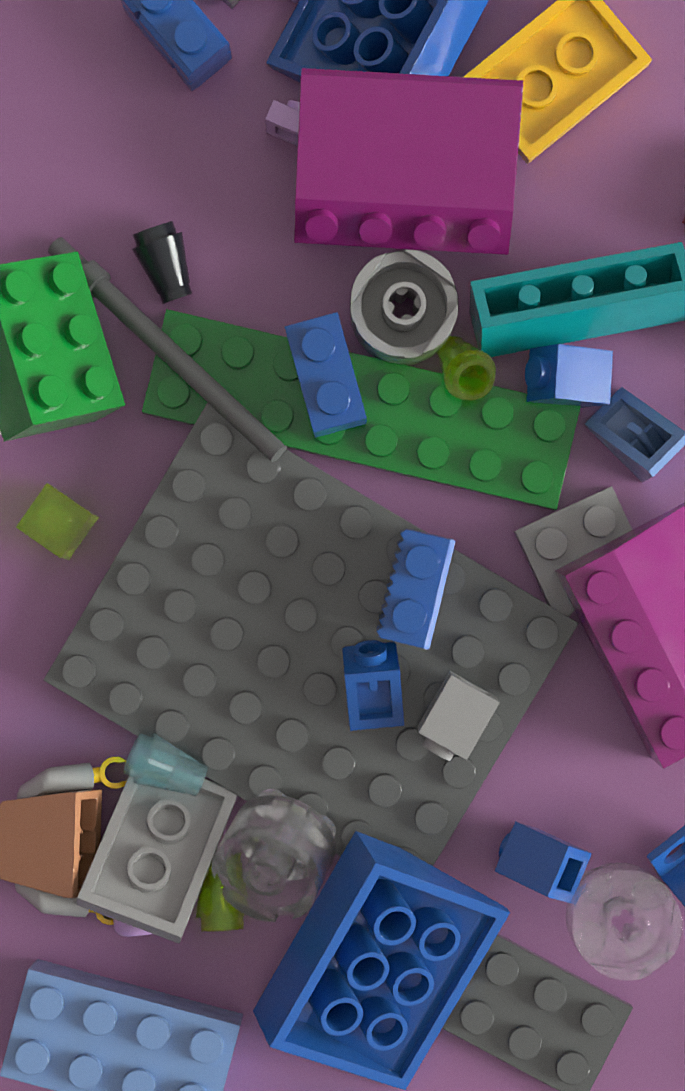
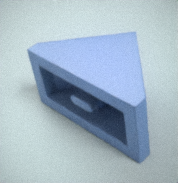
[585,387,685,482]

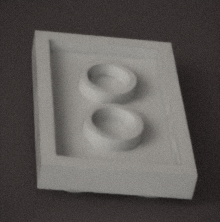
[77,754,237,944]

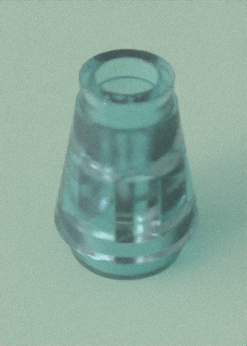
[123,733,208,797]

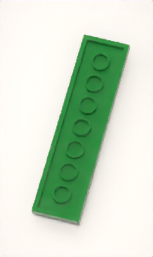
[142,309,581,511]

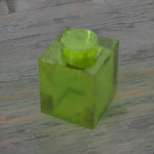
[16,483,99,560]

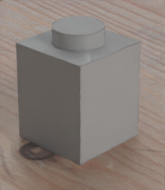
[417,670,500,761]

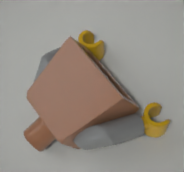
[0,757,127,925]

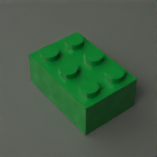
[0,252,125,442]

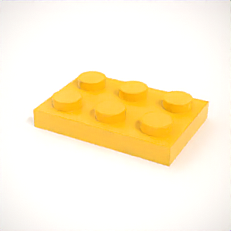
[464,0,652,164]

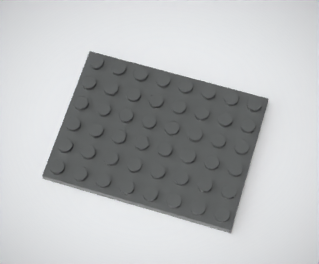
[44,402,579,866]

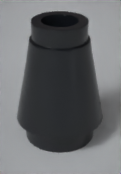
[132,221,192,304]

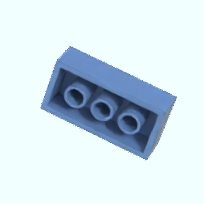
[0,959,243,1091]

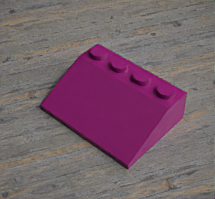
[294,68,523,255]
[555,503,685,769]

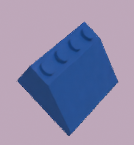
[266,0,489,83]
[253,831,510,1090]

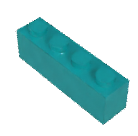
[469,242,685,359]

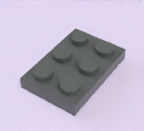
[442,934,633,1091]

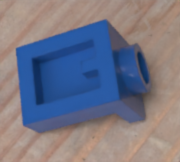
[342,640,405,731]

